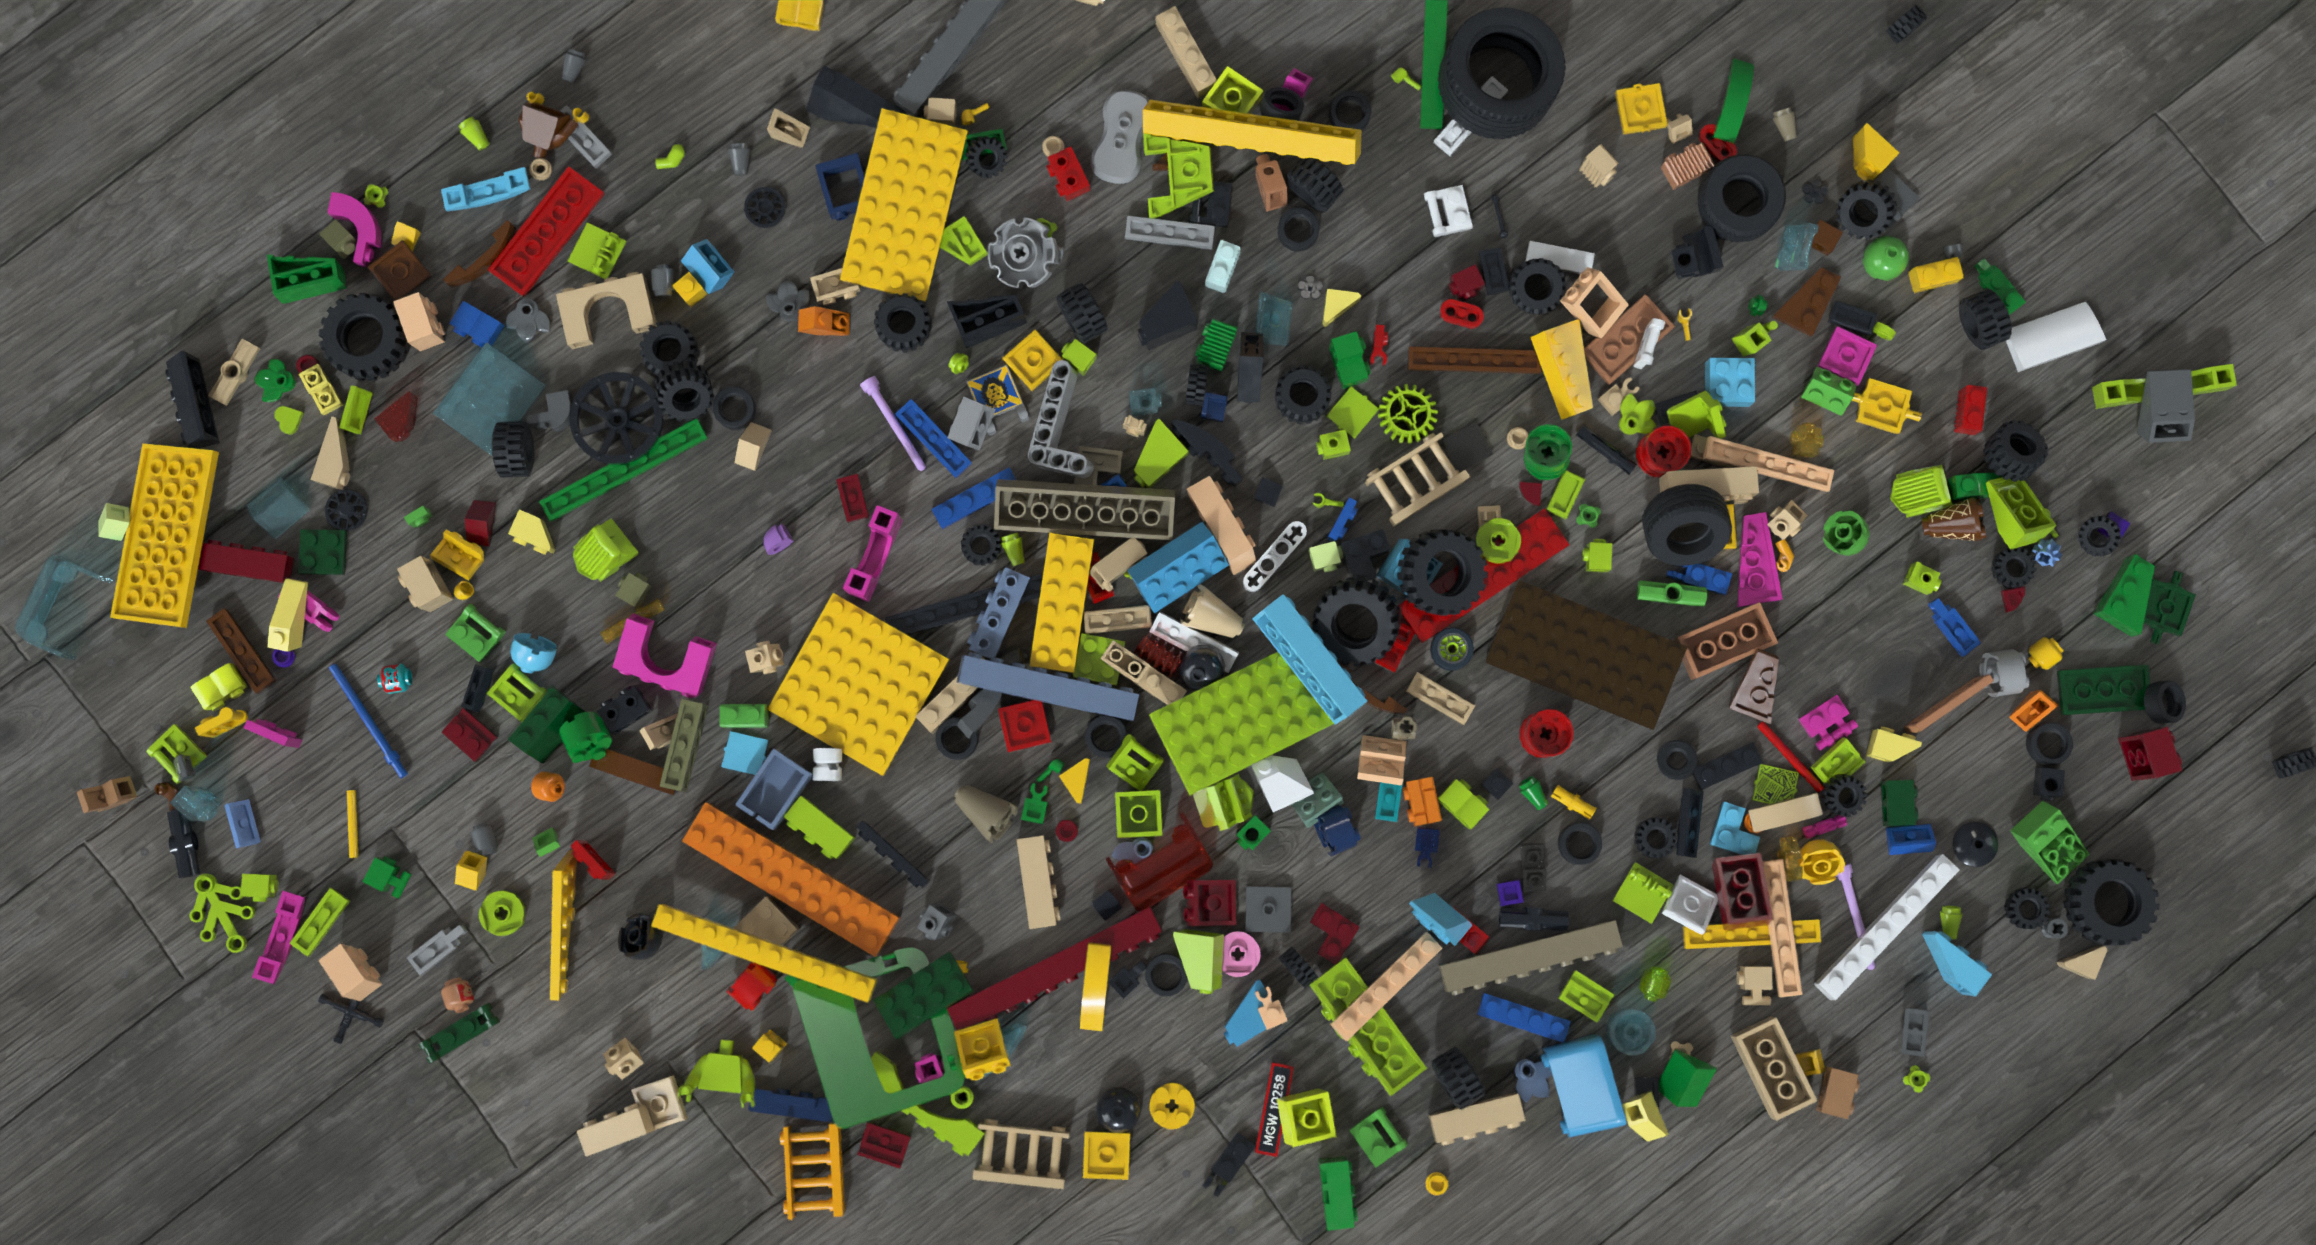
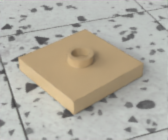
[631,1075,688,1130]

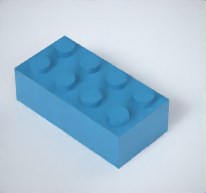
[1127,522,1229,613]

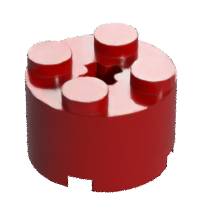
[726,962,778,1011]

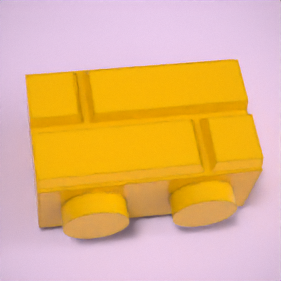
[1909,257,1963,293]

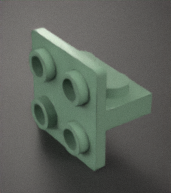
[1291,772,1344,828]

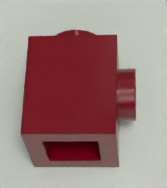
[1448,264,1485,300]

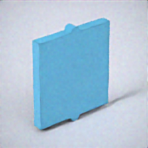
[721,731,769,775]

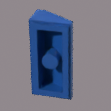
[1886,824,1936,855]

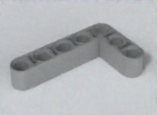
[1028,360,1094,478]

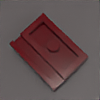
[441,708,498,762]
[857,1122,911,1169]

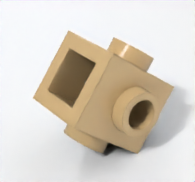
[1767,500,1808,540]
[745,641,784,674]
[603,1038,644,1079]

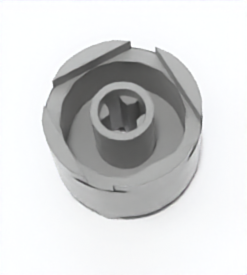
[1980,649,2029,697]

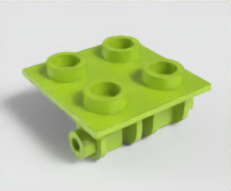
[568,223,627,279]
[1613,862,1674,924]

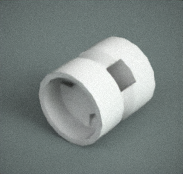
[813,748,842,781]

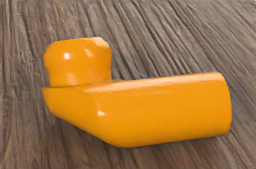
[1775,539,1794,572]

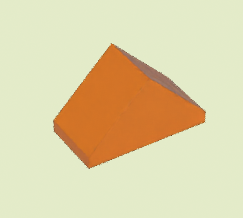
[2009,690,2058,732]

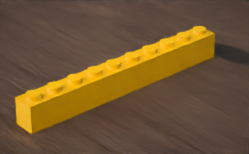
[1143,100,1362,165]
[652,904,878,1002]

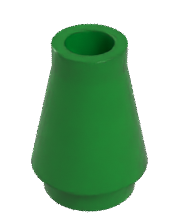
[1518,776,1549,810]

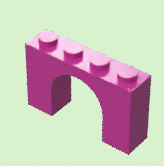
[843,505,903,602]
[612,613,717,698]

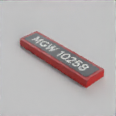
[1255,1062,1294,1157]

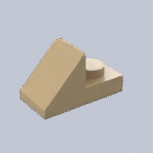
[640,714,678,750]

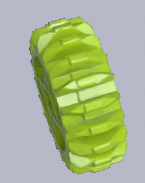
[1378,384,1438,444]

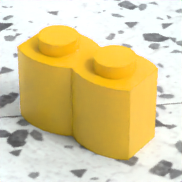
[775,0,824,31]

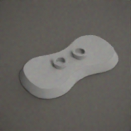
[1090,90,1150,184]

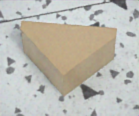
[767,109,810,147]
[734,422,772,471]
[2057,945,2107,980]

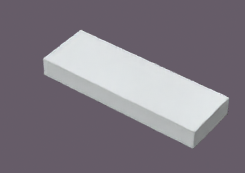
[1525,241,1595,274]

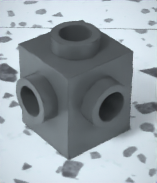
[917,903,957,940]

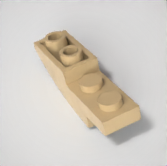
[1101,640,1187,705]

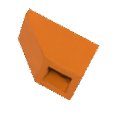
[798,306,850,336]

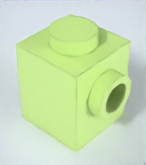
[1308,541,1344,573]

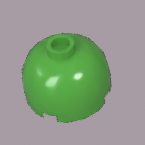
[1863,236,1909,281]
[1823,510,1870,556]

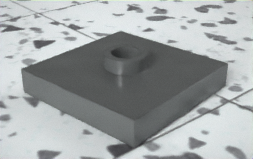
[1245,886,1291,933]

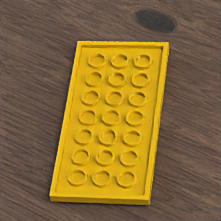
[840,108,968,302]
[110,443,219,628]

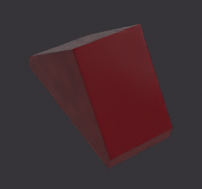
[465,500,496,547]

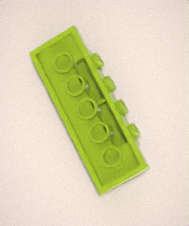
[1309,958,1427,1096]

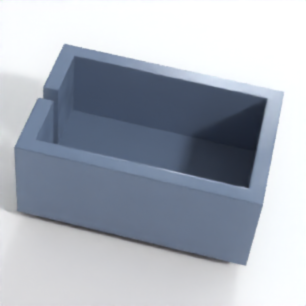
[735,749,813,831]

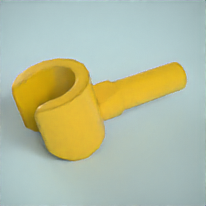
[961,103,989,126]
[1677,308,1692,341]

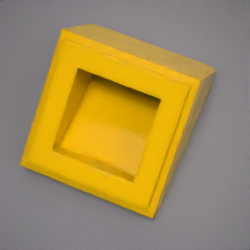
[391,221,421,251]
[1795,1049,1825,1076]

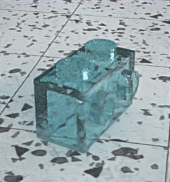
[170,786,221,822]

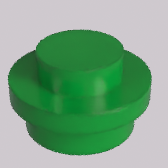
[1748,295,1768,316]

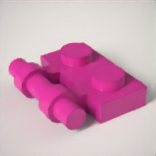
[1798,695,1858,751]

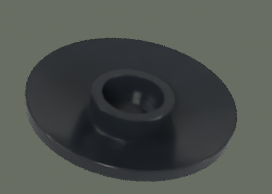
[1953,822,1998,867]

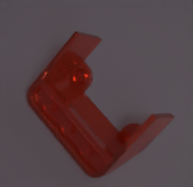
[1105,812,1213,911]

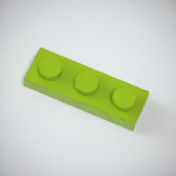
[289,888,350,956]

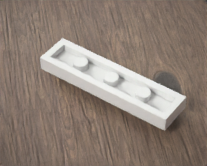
[1434,76,1508,156]
[1149,611,1239,673]

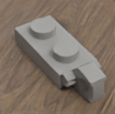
[407,924,468,976]

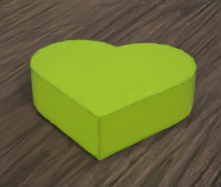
[274,406,304,435]

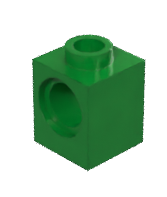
[1236,815,1271,850]

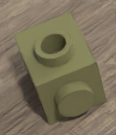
[319,219,357,259]
[615,572,652,609]

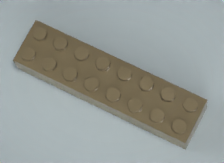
[994,479,1175,540]

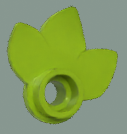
[1619,393,1656,435]

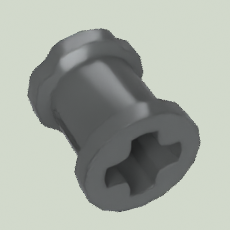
[2041,919,2068,939]

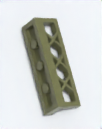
[660,699,709,793]

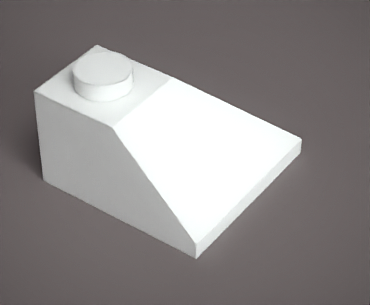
[1251,756,1314,812]

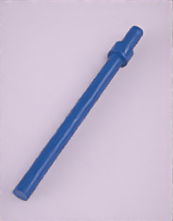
[329,663,408,779]

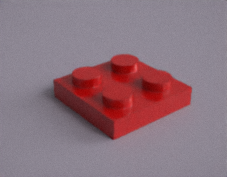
[998,700,1051,753]
[570,840,616,880]

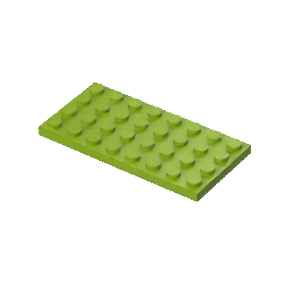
[1149,652,1334,795]

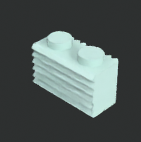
[1205,240,1241,293]

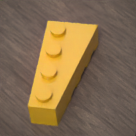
[1530,319,1593,420]

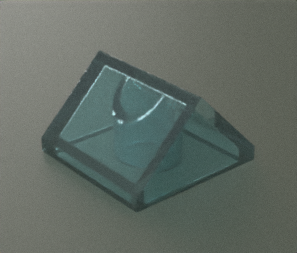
[1255,292,1293,346]
[246,476,310,539]

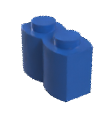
[450,301,504,348]

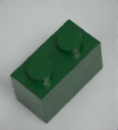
[1880,780,1919,826]

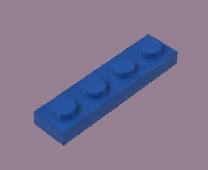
[895,399,972,478]
[931,467,1016,530]
[1477,993,1571,1043]

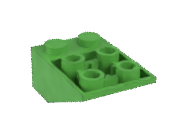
[2010,801,2090,885]

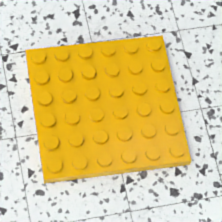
[767,593,950,776]

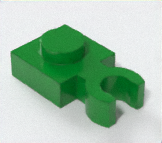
[1021,783,1048,824]

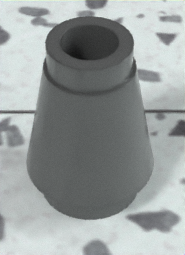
[561,49,586,83]
[728,143,750,176]

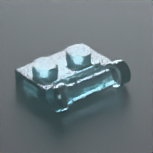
[1775,223,1819,271]

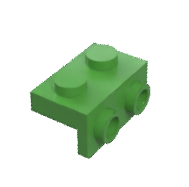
[1801,367,1857,416]

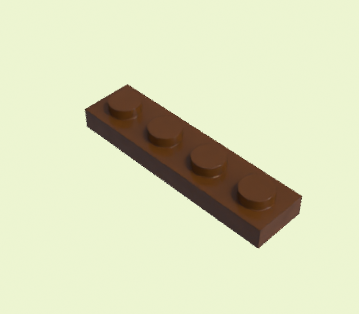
[206,608,276,694]

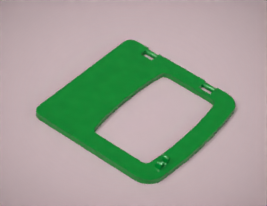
[793,947,965,1129]

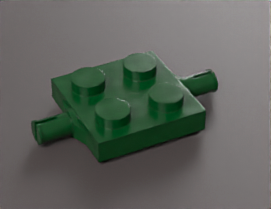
[2143,571,2196,645]

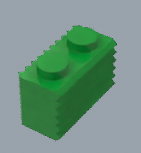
[1195,319,1238,372]

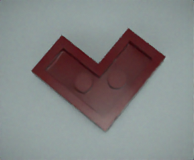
[1310,903,1360,965]

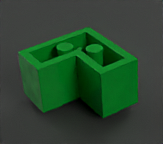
[1329,331,1371,389]

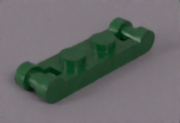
[418,1003,500,1064]

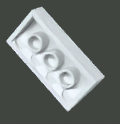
[2006,302,2106,372]

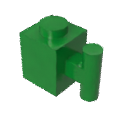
[362,855,412,899]

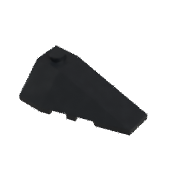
[806,65,904,128]

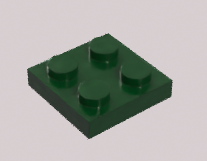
[298,529,347,575]

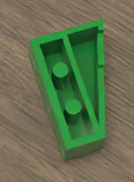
[266,254,347,304]
[2093,554,2155,637]
[1318,1156,1358,1231]

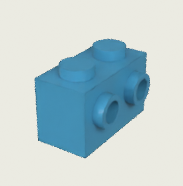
[681,239,734,294]

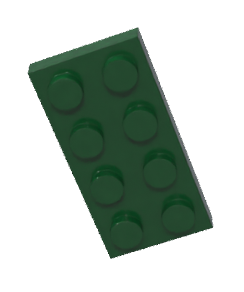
[2057,665,2151,716]
[873,951,974,1039]

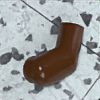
[155,782,181,811]

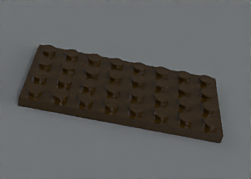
[1485,580,1688,730]

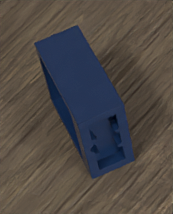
[815,153,865,221]

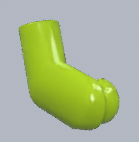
[656,144,685,169]

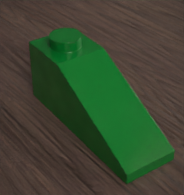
[1947,473,2003,501]

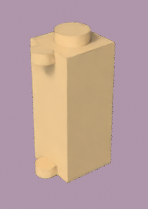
[1089,538,1147,592]

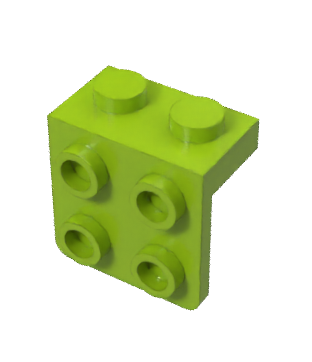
[1667,390,1726,439]

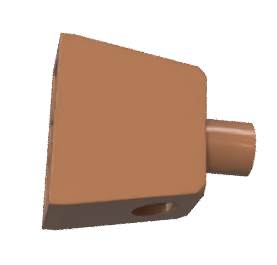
[1256,154,1287,212]

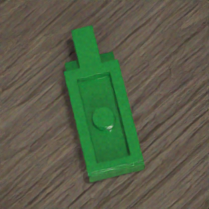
[1974,258,2026,315]

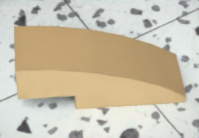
[1748,793,1823,832]

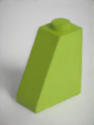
[1134,419,1189,488]
[1173,929,1224,994]

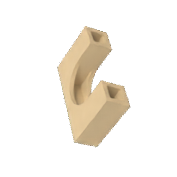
[556,272,657,349]

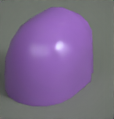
[763,524,794,555]

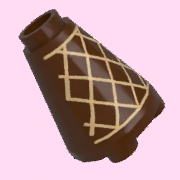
[1921,497,1986,541]

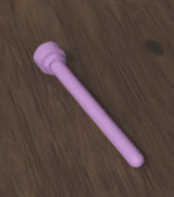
[860,376,926,471]
[1835,863,1875,970]

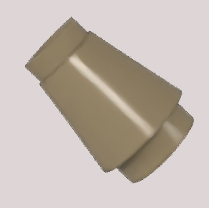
[1773,107,1797,142]

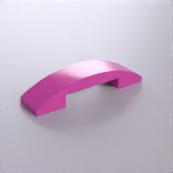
[252,891,305,984]

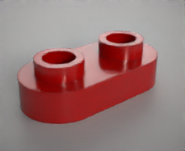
[1699,124,1737,162]
[1440,299,1484,329]

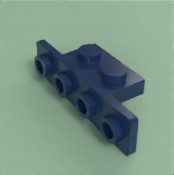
[748,1088,834,1123]

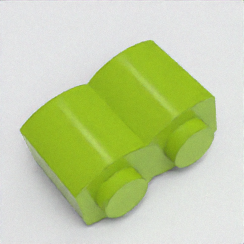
[1437,779,1489,830]

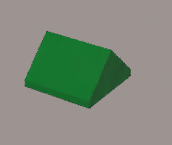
[1658,1049,1717,1107]

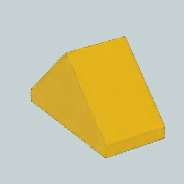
[1059,758,1090,804]

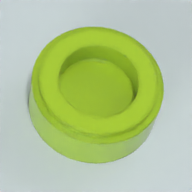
[1873,322,1896,341]

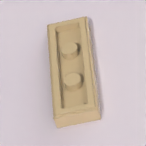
[1083,605,1152,634]
[1406,672,1476,725]

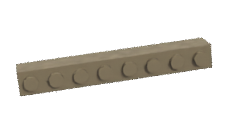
[1439,920,1623,995]

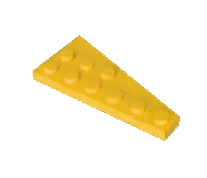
[550,850,577,1001]

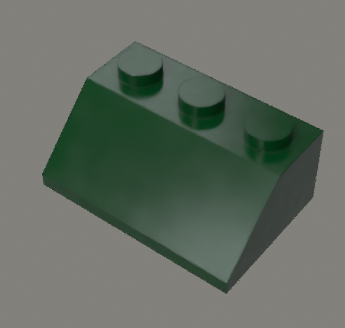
[507,684,586,764]

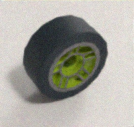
[1430,627,1474,671]

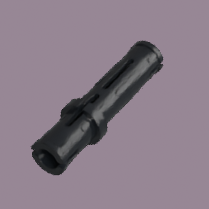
[1576,424,1637,475]

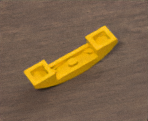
[1080,943,1111,1031]

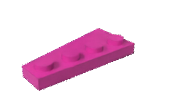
[1737,512,1783,607]

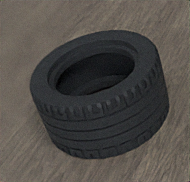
[1438,7,1566,139]

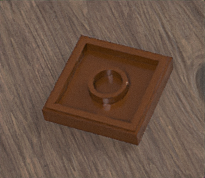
[368,240,432,301]

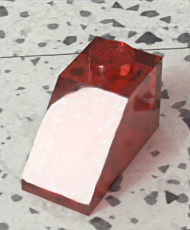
[374,391,418,443]

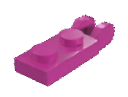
[278,578,340,632]

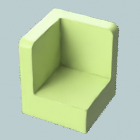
[98,503,130,541]

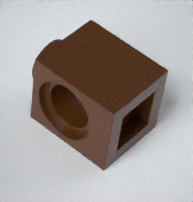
[1804,220,1843,256]

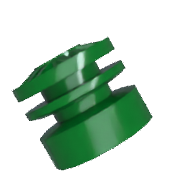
[1523,424,1572,481]

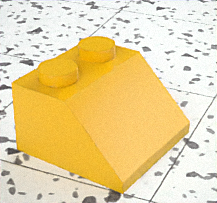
[1853,123,1899,181]

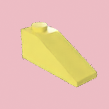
[268,578,308,652]

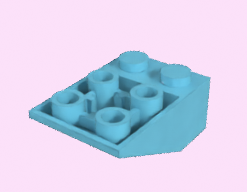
[1409,893,1472,946]
[1922,931,1992,996]

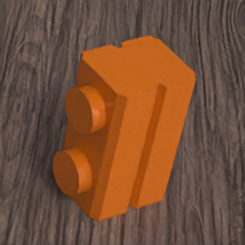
[1402,777,1442,826]

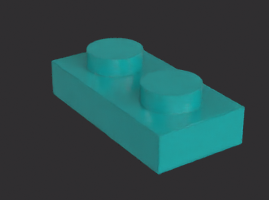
[1374,782,1403,822]

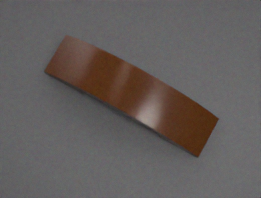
[443,220,516,287]
[1337,660,1408,714]
[589,749,676,795]

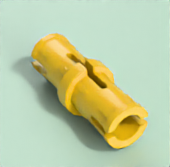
[1551,785,1597,820]

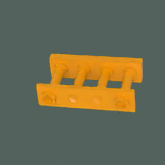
[780,1122,845,1220]

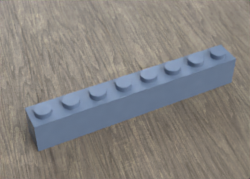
[956,652,1139,721]

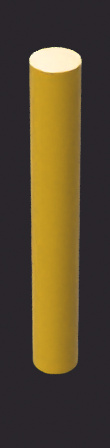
[347,790,359,858]

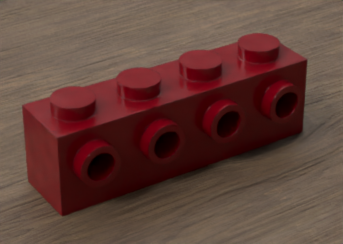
[198,539,294,583]

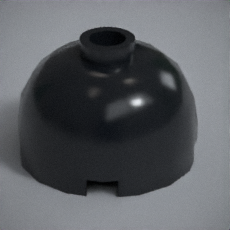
[1180,645,1225,690]
[618,913,663,960]
[1096,1087,1141,1133]

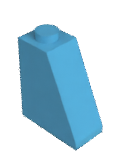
[1224,979,1273,1047]

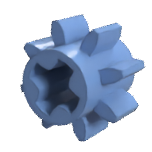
[2032,539,2062,567]

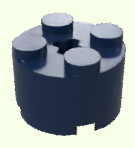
[1314,805,1361,857]

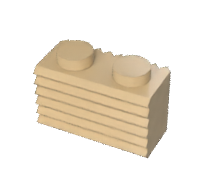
[1580,144,1619,187]

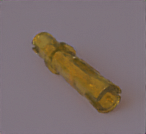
[600,598,665,644]

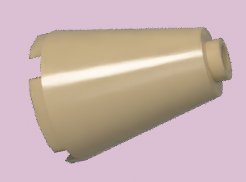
[1180,584,1245,638]

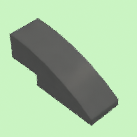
[957,689,1002,739]

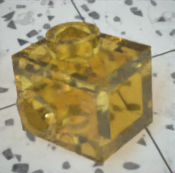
[1790,423,1824,458]

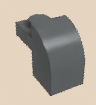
[527,390,573,432]

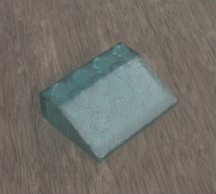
[433,342,545,456]

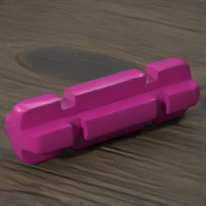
[1802,815,1847,839]

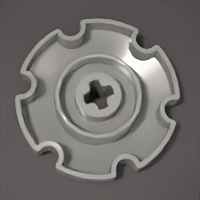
[988,218,1058,289]

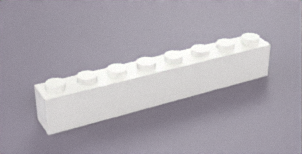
[1814,854,1959,1000]

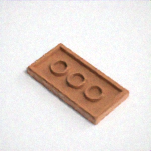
[1584,294,1675,385]
[1904,674,1994,734]

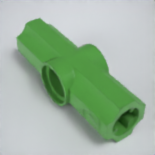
[1636,581,1707,607]

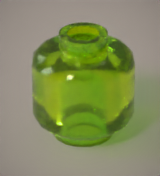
[1639,966,1672,1002]

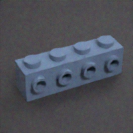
[967,567,1030,658]

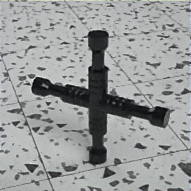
[318,994,384,1044]

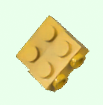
[954,1018,1011,1080]

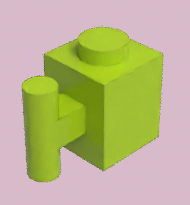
[1731,321,1778,357]

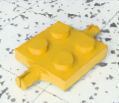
[1851,378,1922,434]

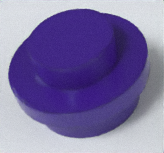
[272,649,296,668]

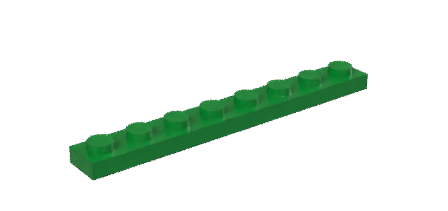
[539,419,708,522]

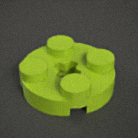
[1476,518,1521,563]
[479,891,526,936]

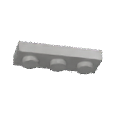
[560,105,612,169]

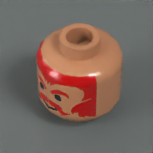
[441,978,474,1013]

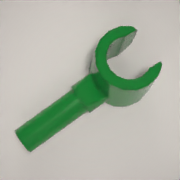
[1036,759,1065,783]

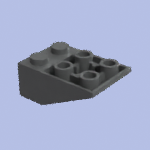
[2137,369,2195,443]

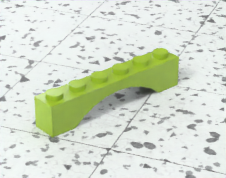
[2092,364,2237,409]
[871,1051,985,1156]

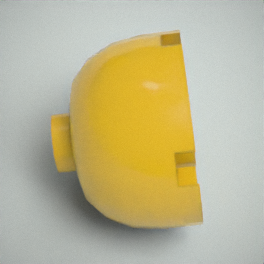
[1797,839,1845,885]

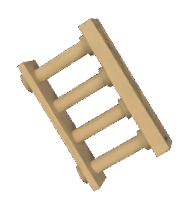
[1365,433,1470,527]
[973,1119,1070,1189]

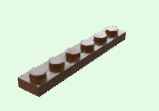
[1408,347,1541,374]

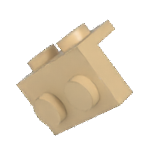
[810,268,860,306]

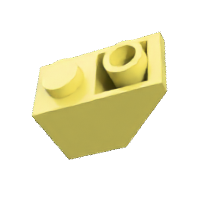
[508,510,555,555]
[1866,727,1922,762]
[1621,1092,1669,1141]

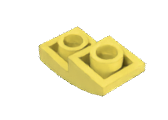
[299,364,343,415]

